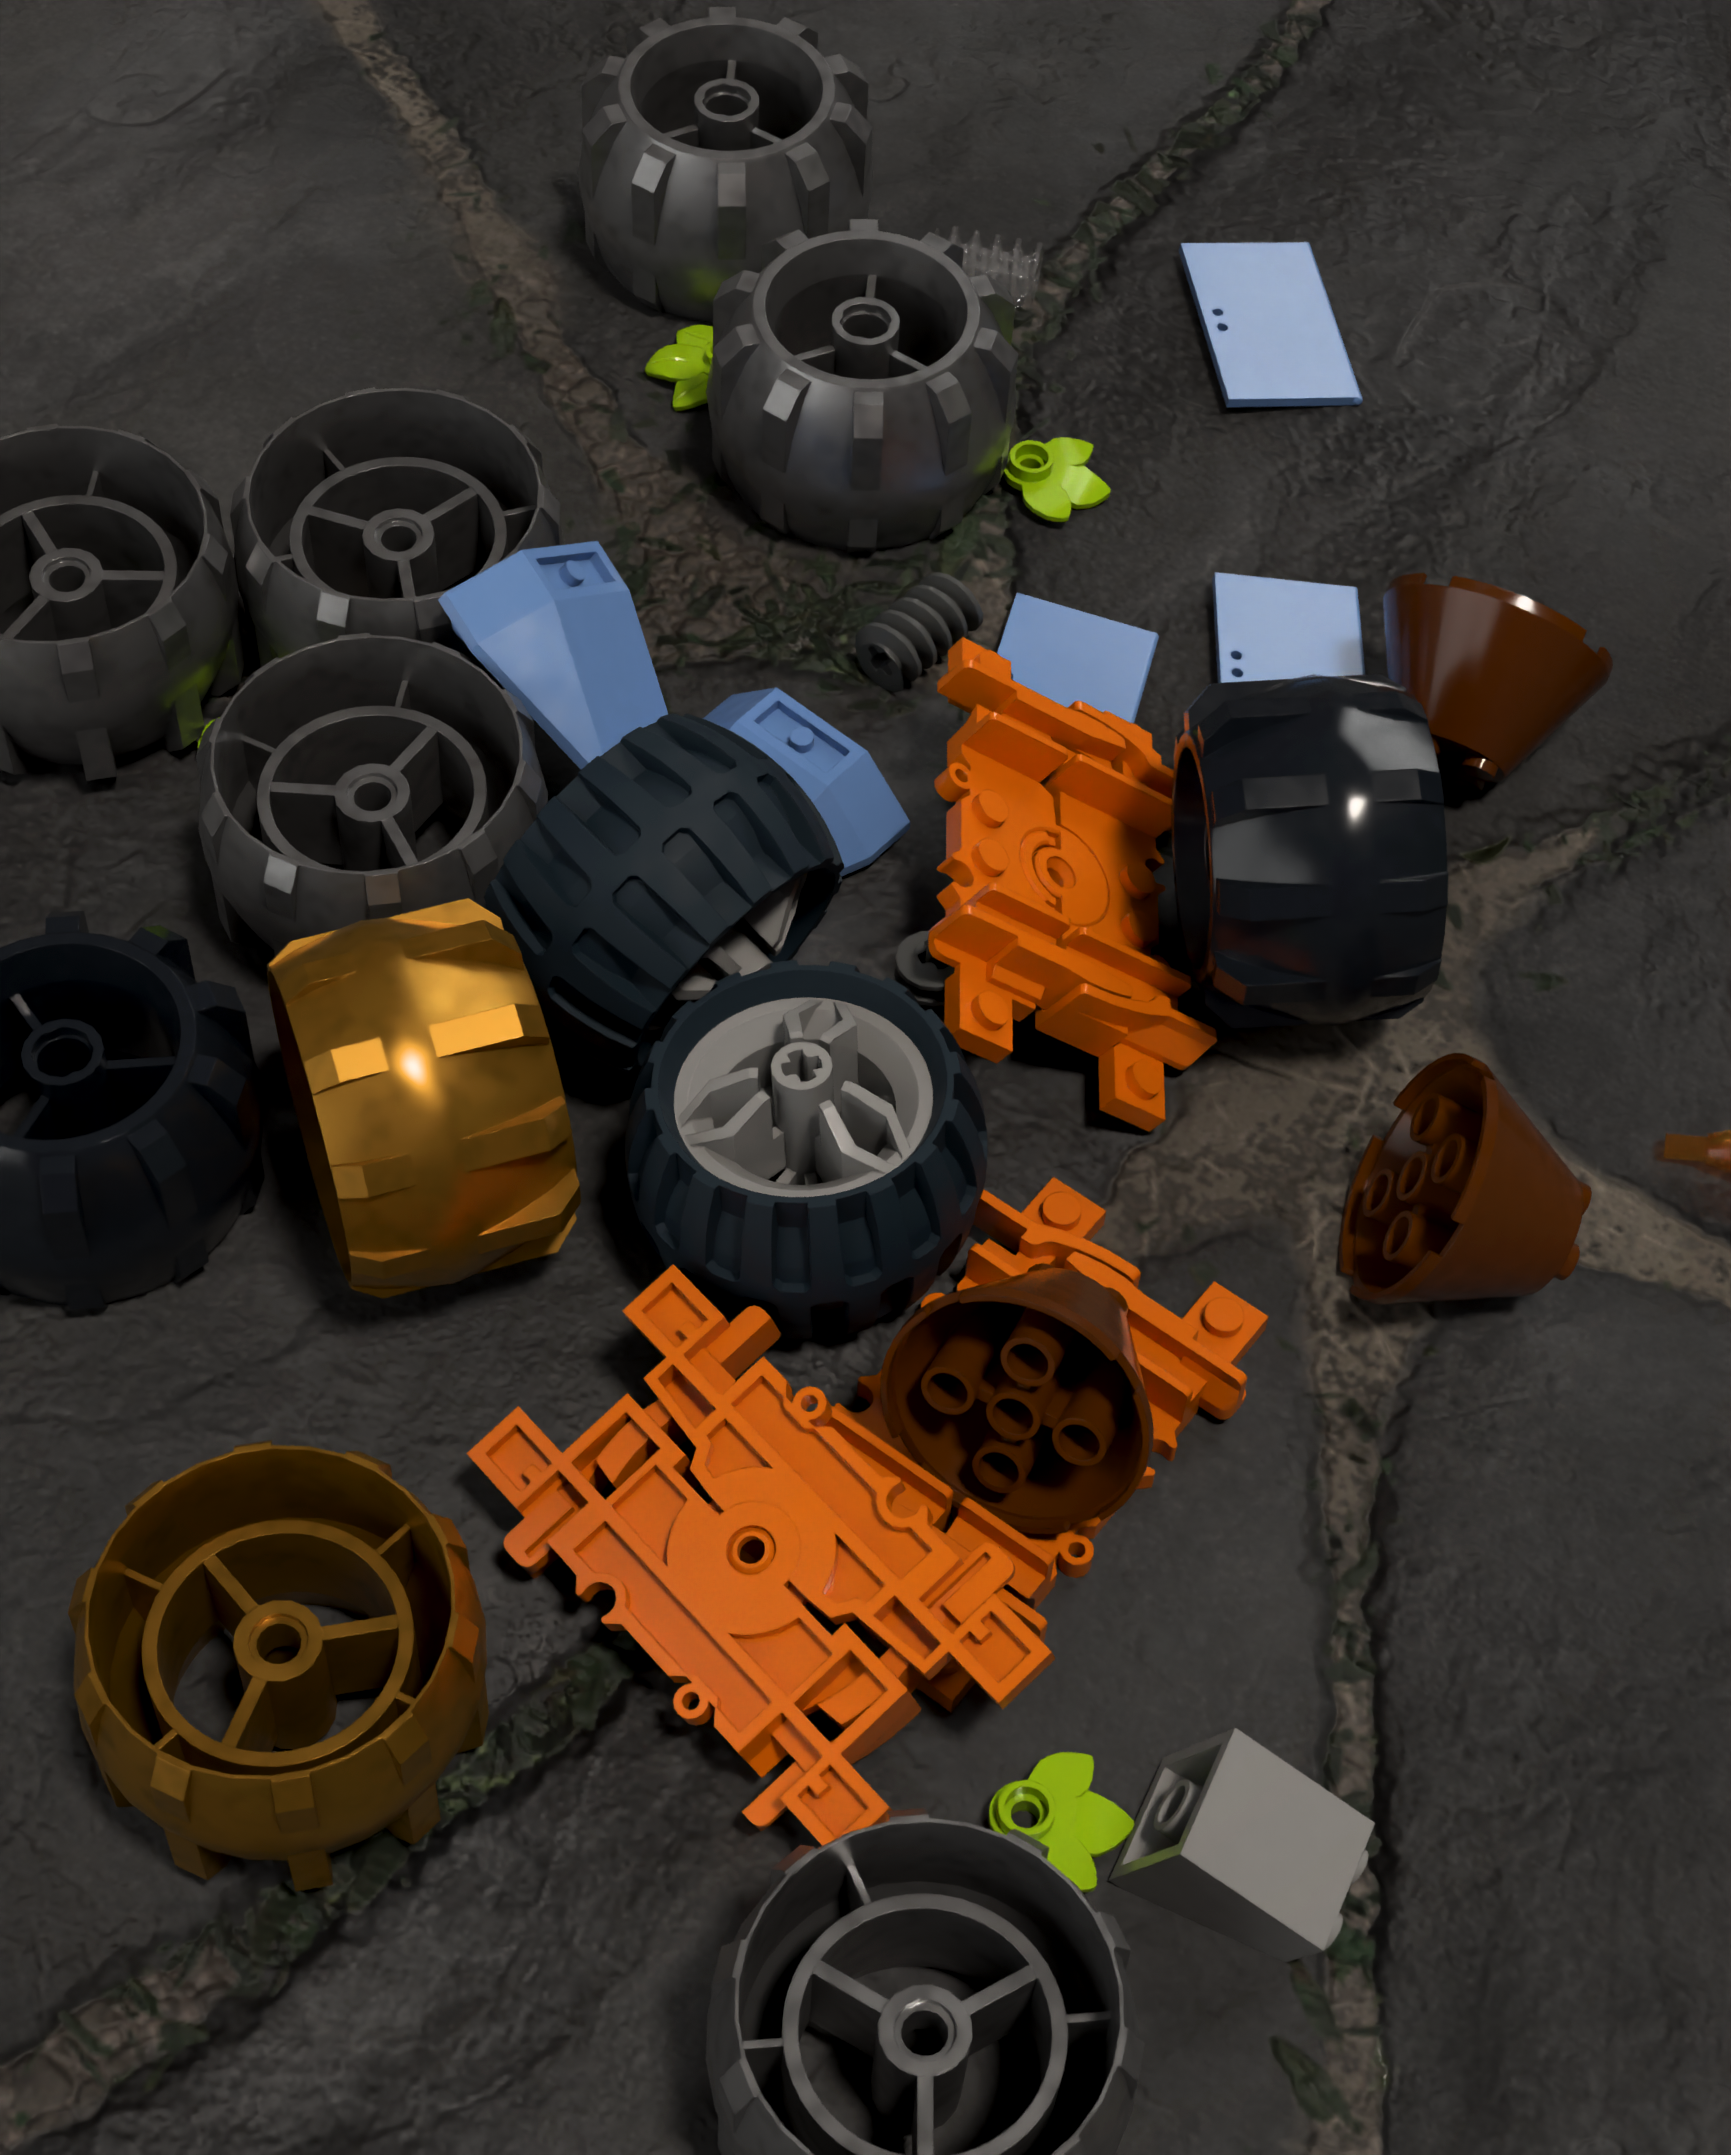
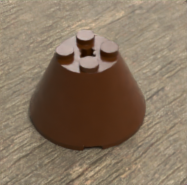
[1383,573,1613,793]
[1339,1053,1592,1305]
[880,1263,1154,1534]

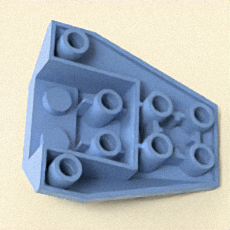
[438,541,668,769]
[703,687,910,877]

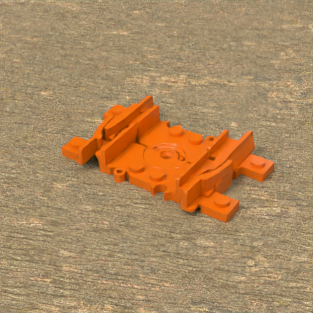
[928,637,1217,1132]
[740,1177,1269,1712]
[466,1264,1056,1846]

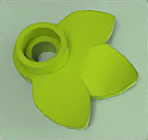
[645,325,713,411]
[1003,437,1111,522]
[988,1752,1134,1893]

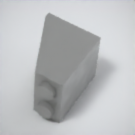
[1109,1728,1375,1962]

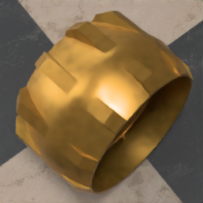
[267,898,581,1299]
[68,1440,489,1891]

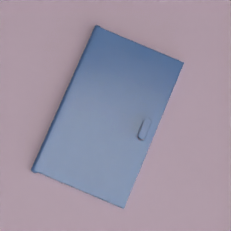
[1179,242,1363,407]
[1212,572,1365,683]
[997,593,1159,723]

